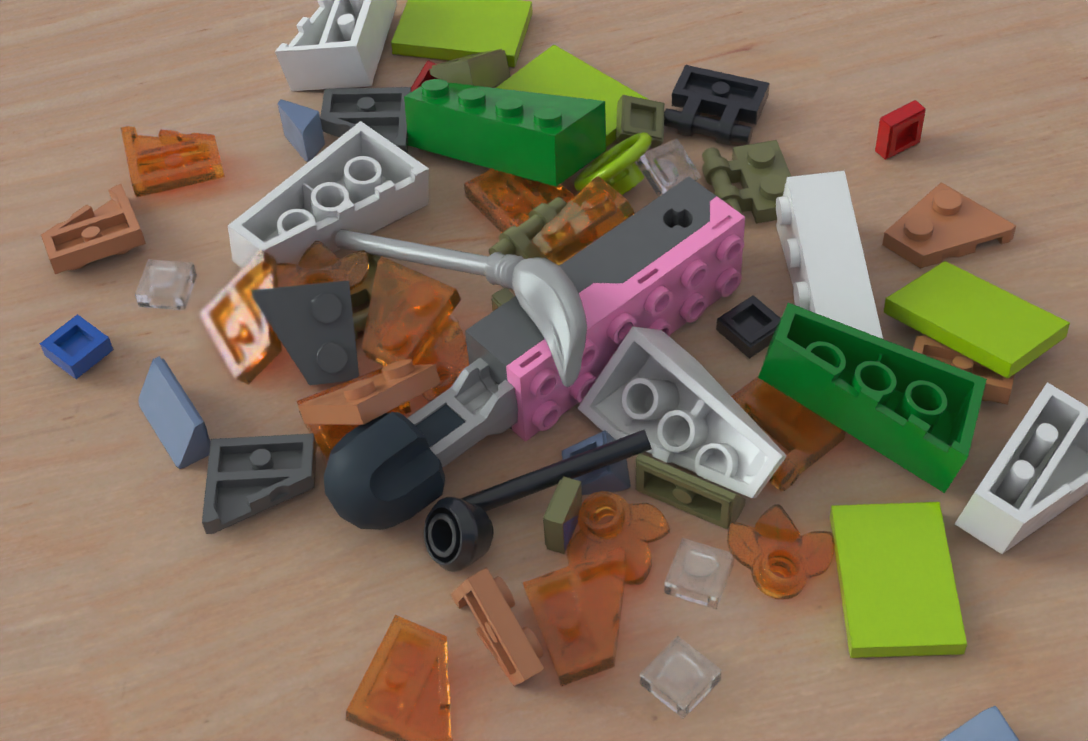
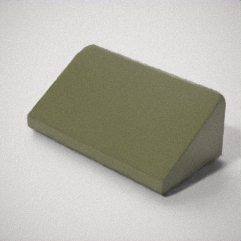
[429,49,511,88]
[636,453,746,530]

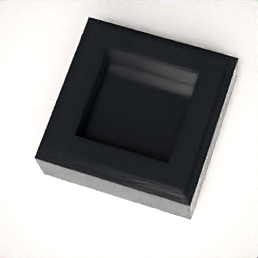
[716,295,781,359]

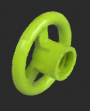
[574,132,652,197]

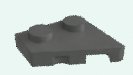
[202,433,317,534]

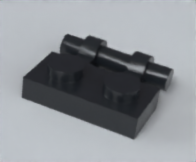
[664,65,770,145]

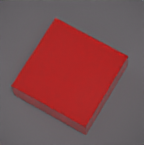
[875,100,926,160]

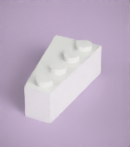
[228,121,429,286]
[776,171,883,339]

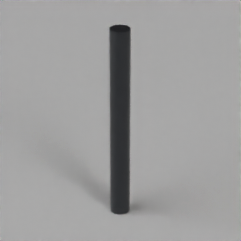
[460,429,652,512]

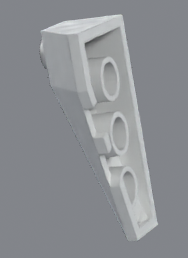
[577,326,787,498]

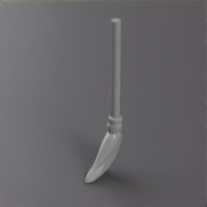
[335,230,587,387]

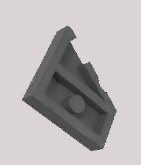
[320,87,412,154]
[252,280,360,385]

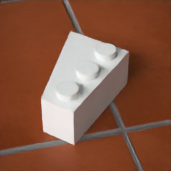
[275,0,397,91]
[955,382,1088,554]

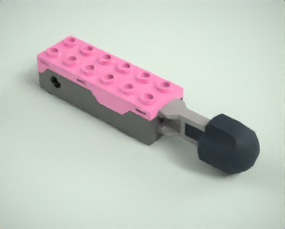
[324,176,745,530]

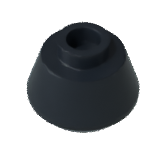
[424,497,494,572]

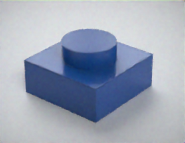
[39,314,114,379]

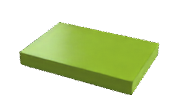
[391,0,533,67]
[496,45,649,147]
[883,261,1070,378]
[830,502,967,658]

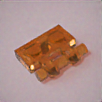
[464,169,582,242]

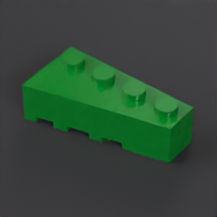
[404,79,606,187]
[758,303,987,493]

